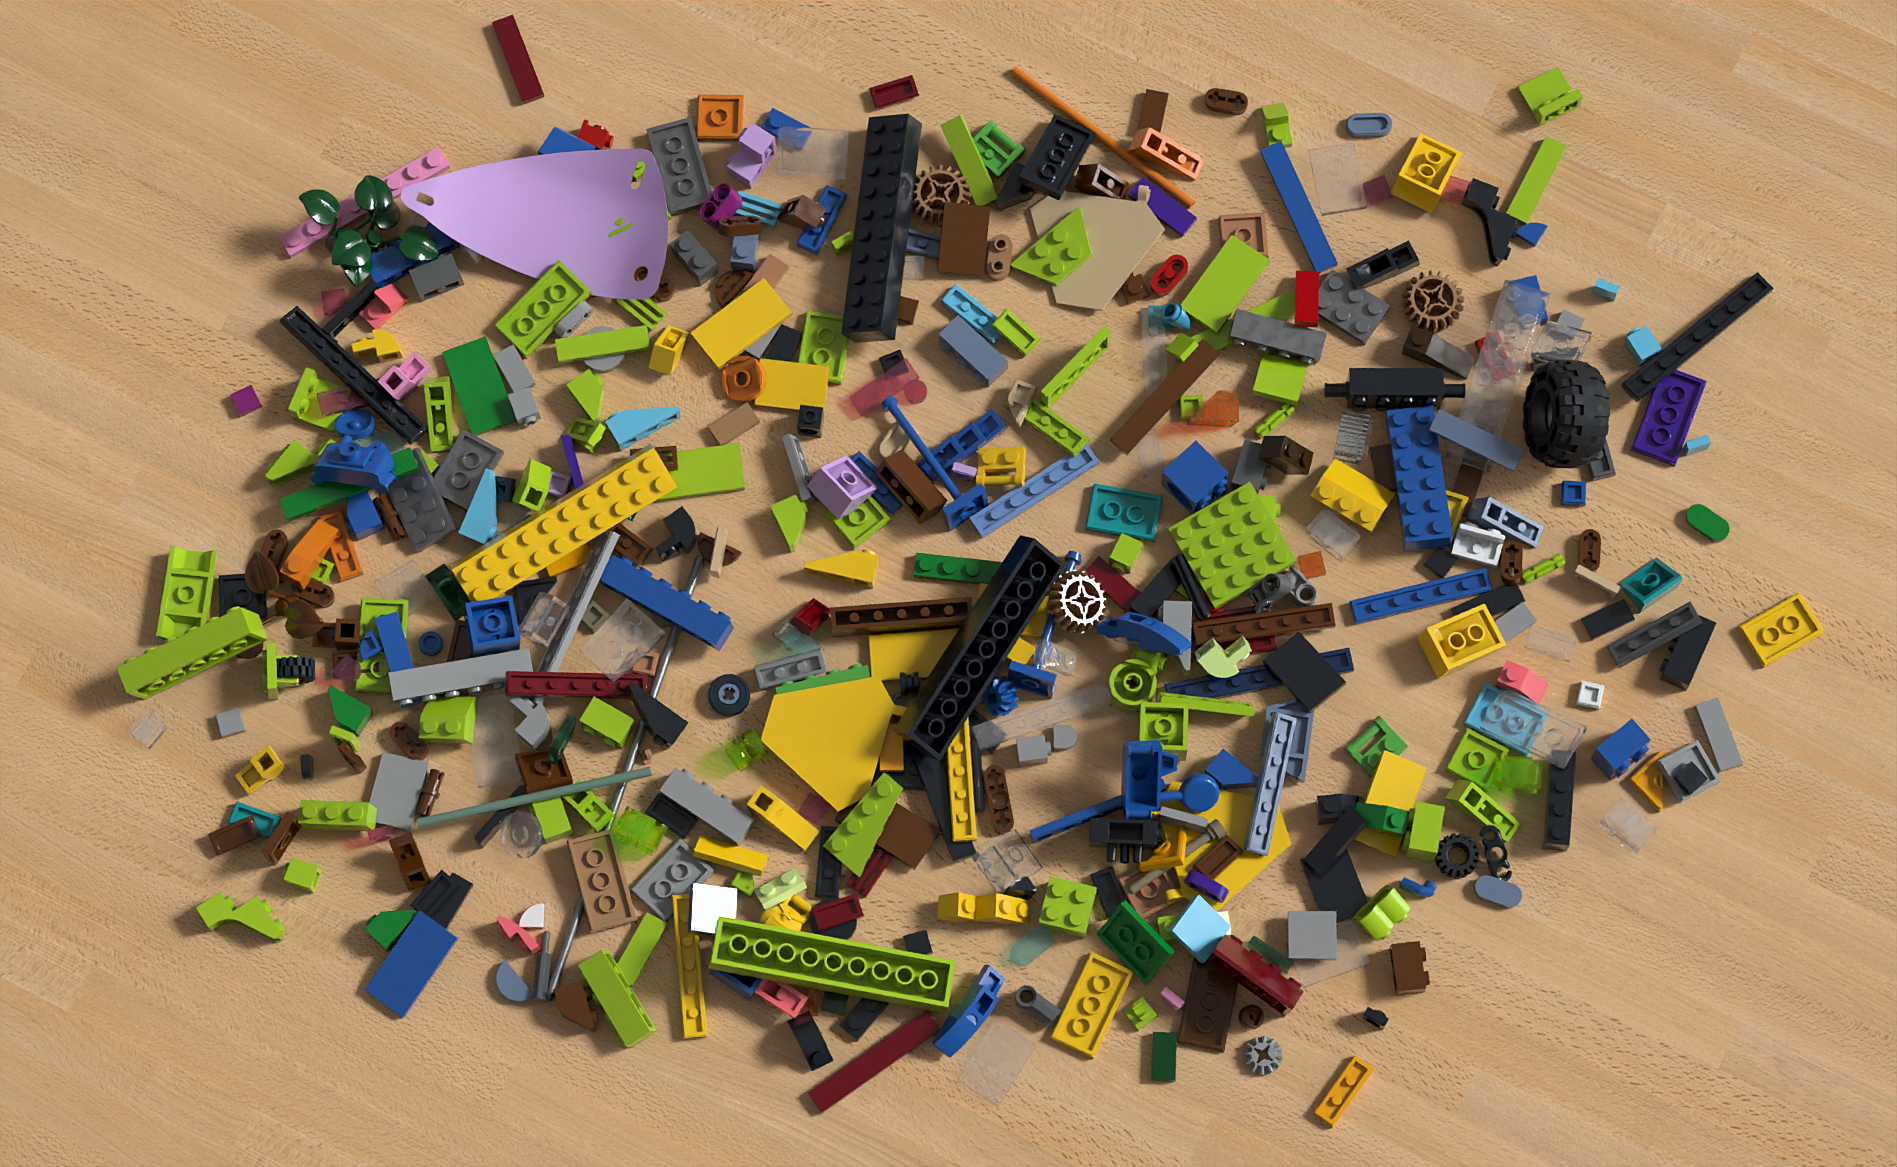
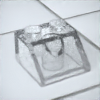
[972,829,1043,894]

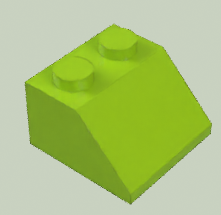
[419,696,477,744]

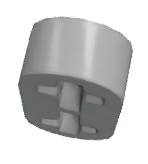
[554,301,594,338]

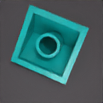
[1619,557,1682,613]

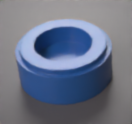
[419,631,443,656]

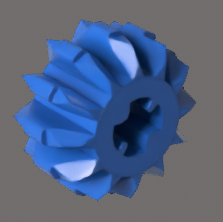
[980,676,1020,716]

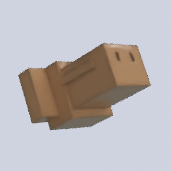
[639,749,652,765]

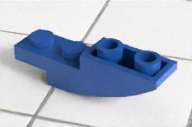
[1096,612,1191,656]
[932,965,1006,1058]

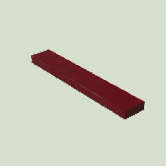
[1085,556,1200,664]
[505,671,647,699]
[808,1010,940,1114]

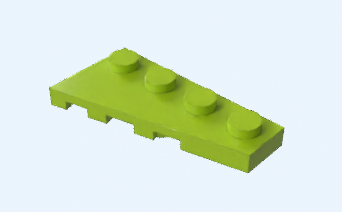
[823,773,903,877]

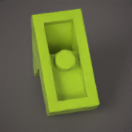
[1261,103,1292,148]
[564,416,606,453]

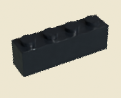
[1543,750,1576,851]

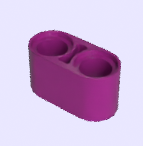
[699,183,742,230]

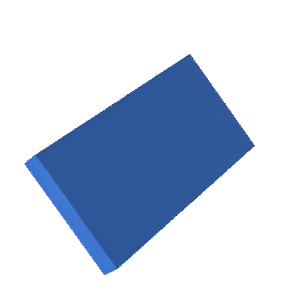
[365,911,459,1017]

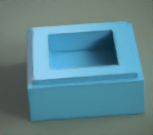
[1592,279,1619,301]
[1683,435,1711,456]

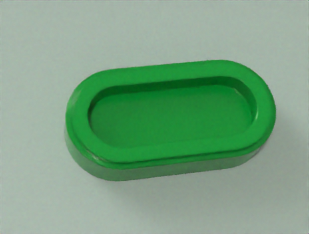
[1686,504,1730,542]

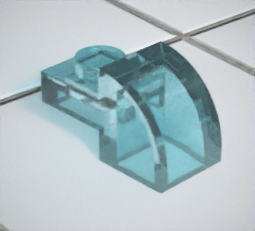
[771,617,824,655]

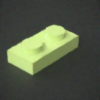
[754,868,807,910]

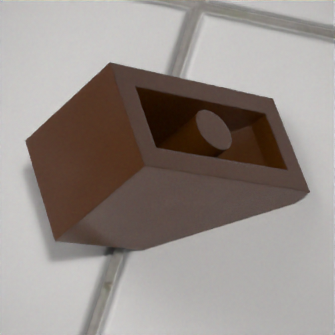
[1073,163,1129,200]
[778,195,826,231]

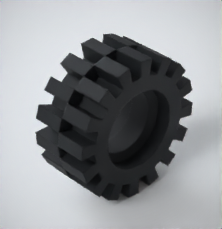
[1435,833,1479,879]

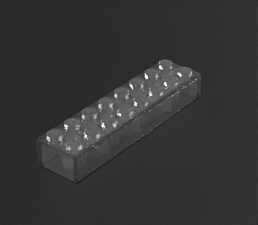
[1445,279,1550,472]

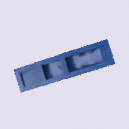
[916,409,1008,482]

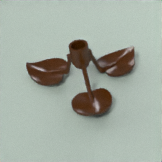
[236,551,326,659]

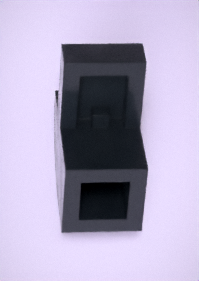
[656,506,697,561]
[787,1010,834,1071]

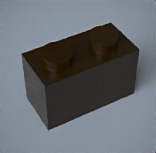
[1258,435,1314,475]

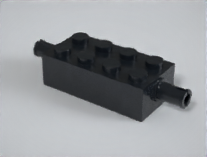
[1324,368,1466,412]

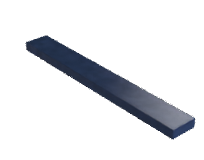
[1164,647,1354,699]

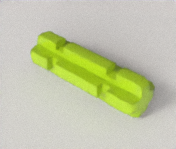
[1254,403,1294,438]
[1521,553,1565,584]

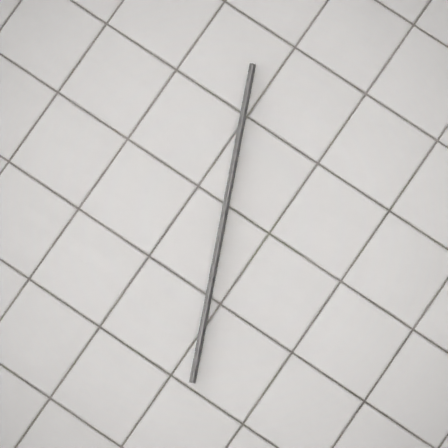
[547,556,705,1001]

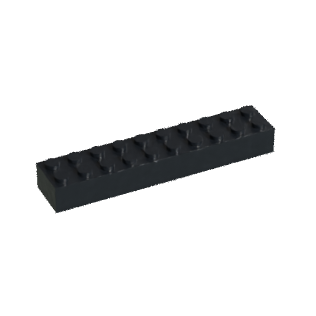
[841,113,922,343]
[893,535,1066,760]

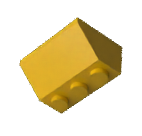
[1311,459,1396,534]

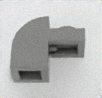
[510,696,550,750]

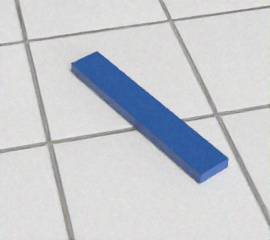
[1260,141,1338,273]
[1349,568,1492,625]
[1030,779,1166,843]

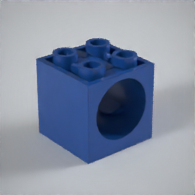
[1161,440,1229,515]
[464,595,521,658]

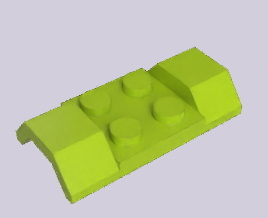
[156,546,218,640]

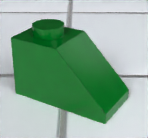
[328,685,374,736]
[1355,802,1410,837]
[365,910,418,952]

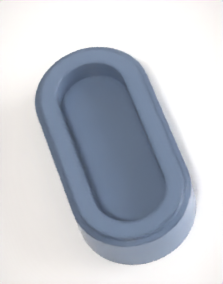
[1346,113,1392,138]
[1474,875,1522,908]

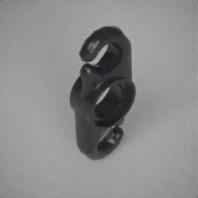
[1479,825,1513,881]

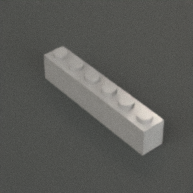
[388,648,533,706]

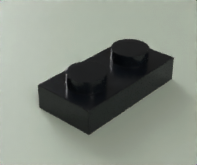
[839,998,889,1041]

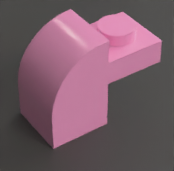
[378,352,433,400]

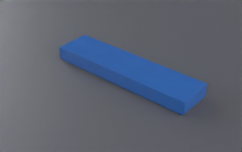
[374,612,423,709]

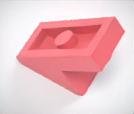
[359,283,409,330]
[755,979,808,1019]

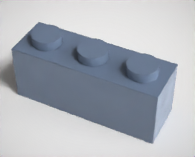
[939,315,1008,387]

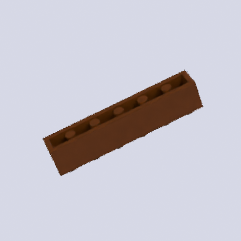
[830,597,972,637]

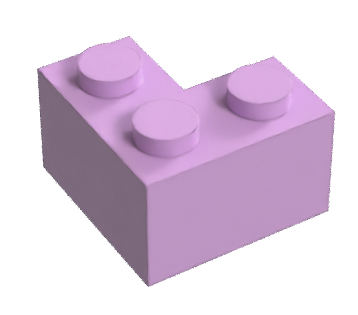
[727,123,777,188]

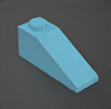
[605,407,681,451]
[458,468,498,544]

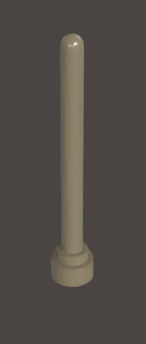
[1128,819,1227,894]

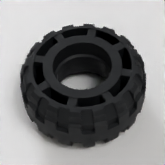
[1523,360,1610,469]

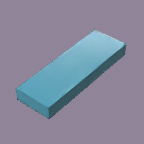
[941,284,1002,345]

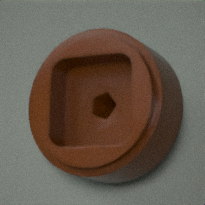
[1239,1005,1264,1029]

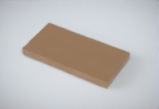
[566,829,637,933]

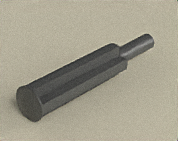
[532,931,551,1003]

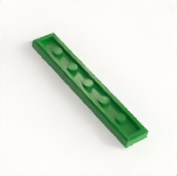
[279,447,419,522]

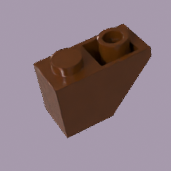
[553,981,599,1032]

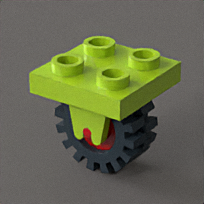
[262,642,315,700]

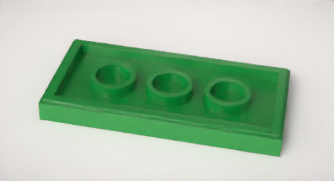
[442,336,517,436]

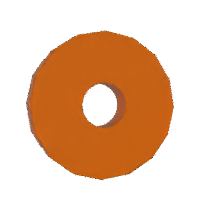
[721,356,766,402]

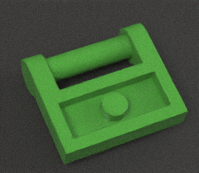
[973,120,1026,179]
[1344,716,1408,778]

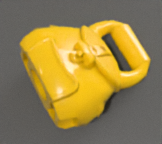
[759,894,812,931]

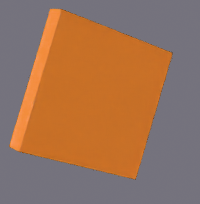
[696,94,744,141]

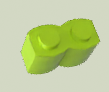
[1354,885,1411,941]

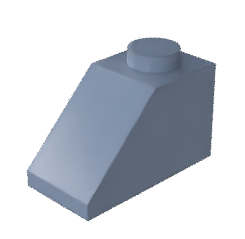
[730,233,760,273]

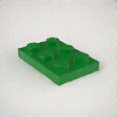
[1097,900,1175,985]

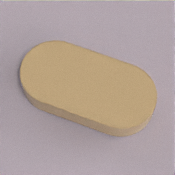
[879,420,915,460]

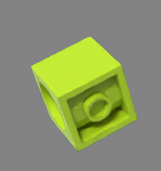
[1139,702,1189,761]

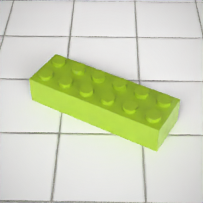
[117,607,268,700]

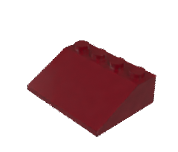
[1207,934,1304,1017]

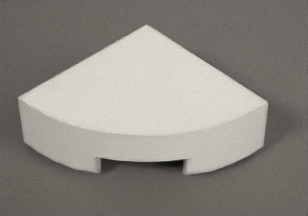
[519,903,545,929]

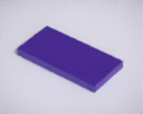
[1631,370,1707,467]

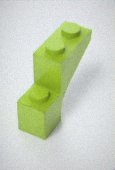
[265,438,336,486]
[196,892,286,943]

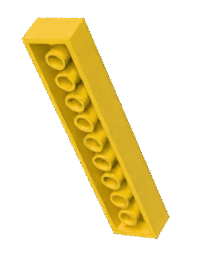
[449,444,677,602]

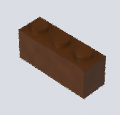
[875,449,948,524]

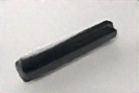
[1172,554,1210,620]
[970,742,984,812]

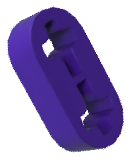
[1183,870,1229,903]

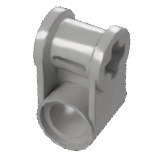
[1275,565,1317,607]

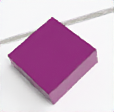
[231,385,262,417]

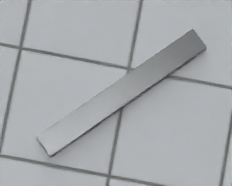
[525,530,620,705]

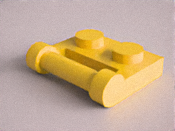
[976,446,1026,488]

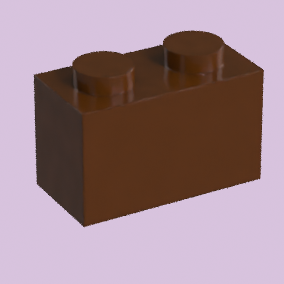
[1389,941,1430,996]

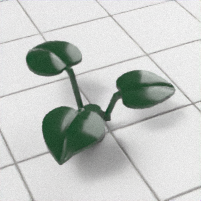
[332,175,439,267]
[298,189,401,287]

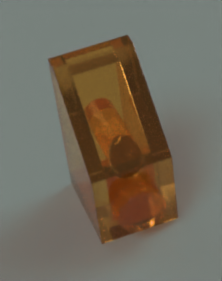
[1187,390,1239,427]

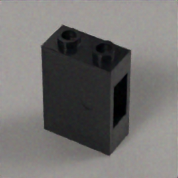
[1089,818,1162,864]

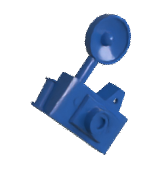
[310,409,396,494]
[1121,740,1220,820]

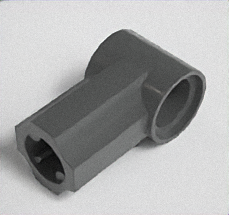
[1015,985,1061,1028]

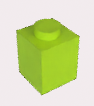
[1109,533,1143,573]
[282,858,322,893]

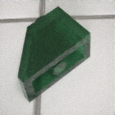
[425,564,470,621]

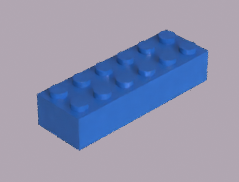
[1385,405,1453,552]

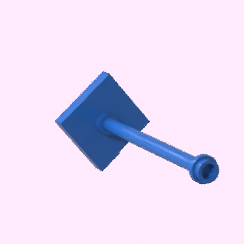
[881,396,988,531]
[1008,551,1082,699]

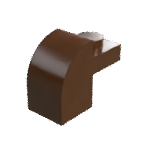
[312,618,361,650]
[389,832,431,891]

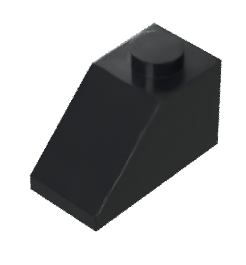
[996,161,1039,211]
[1316,794,1364,825]

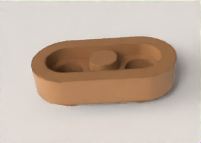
[987,234,1013,281]

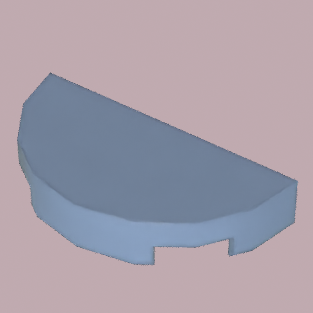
[496,960,533,1002]

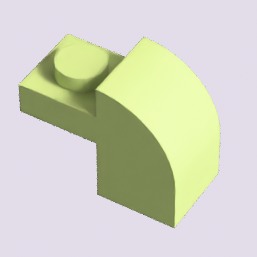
[1194,636,1252,678]

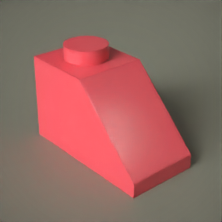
[1495,660,1548,706]

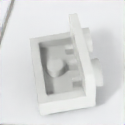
[1451,522,1505,568]

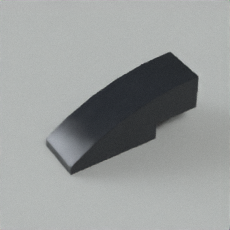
[1346,240,1420,290]

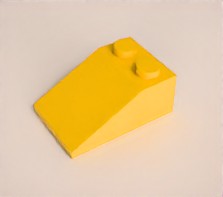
[1390,133,1462,213]
[1417,604,1506,679]

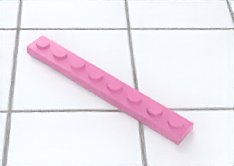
[279,147,451,258]

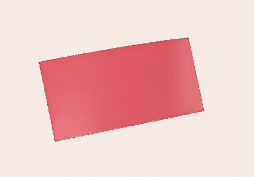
[496,916,541,955]

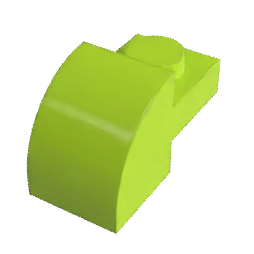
[562,780,615,832]

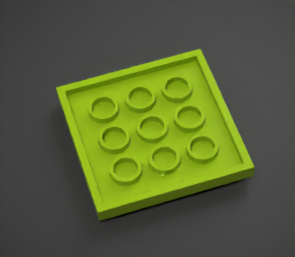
[1168,482,1297,610]

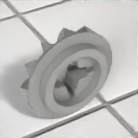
[1244,1036,1282,1075]

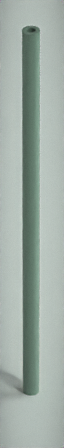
[416,767,652,828]

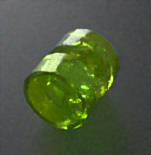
[723,728,768,772]

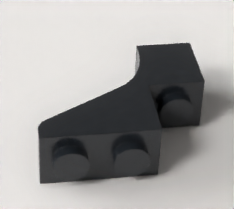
[1461,178,1518,266]

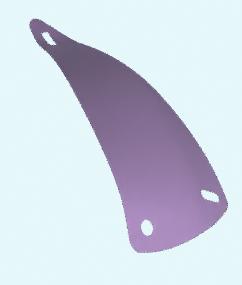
[401,149,668,299]

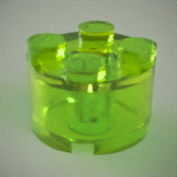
[1493,755,1544,794]
[614,806,669,856]

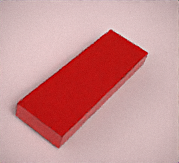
[1294,270,1319,328]

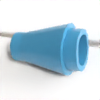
[1161,302,1193,331]

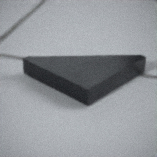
[514,576,558,626]

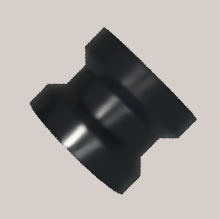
[900,671,920,696]

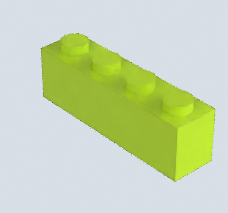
[578,950,657,1047]

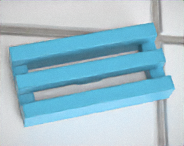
[734,191,782,228]

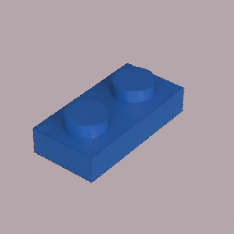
[761,108,813,150]

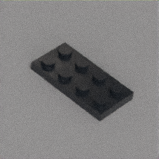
[1018,114,1096,201]

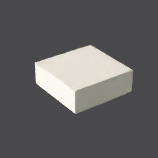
[1576,680,1604,710]

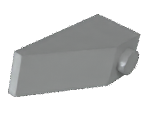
[1158,601,1192,676]

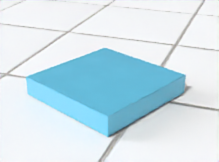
[1168,894,1231,963]

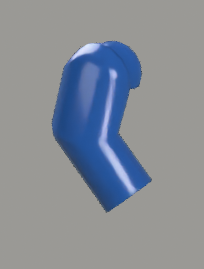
[1399,877,1437,897]

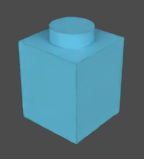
[1624,326,1662,367]

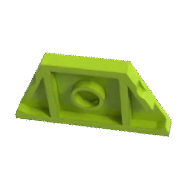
[1010,207,1092,286]

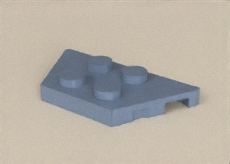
[1260,698,1314,783]

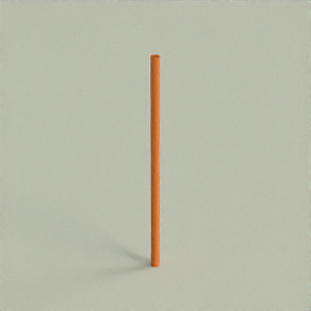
[1011,66,1195,208]

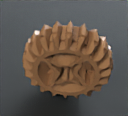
[912,164,971,226]
[1401,270,1464,333]
[1046,570,1108,634]

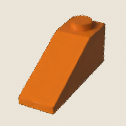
[1128,127,1204,180]
[279,519,339,590]

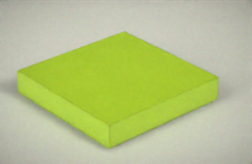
[1252,353,1308,406]
[825,496,891,550]
[1445,728,1509,792]

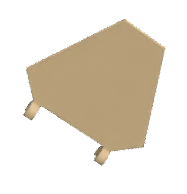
[1030,185,1165,311]

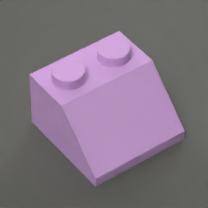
[807,455,878,519]

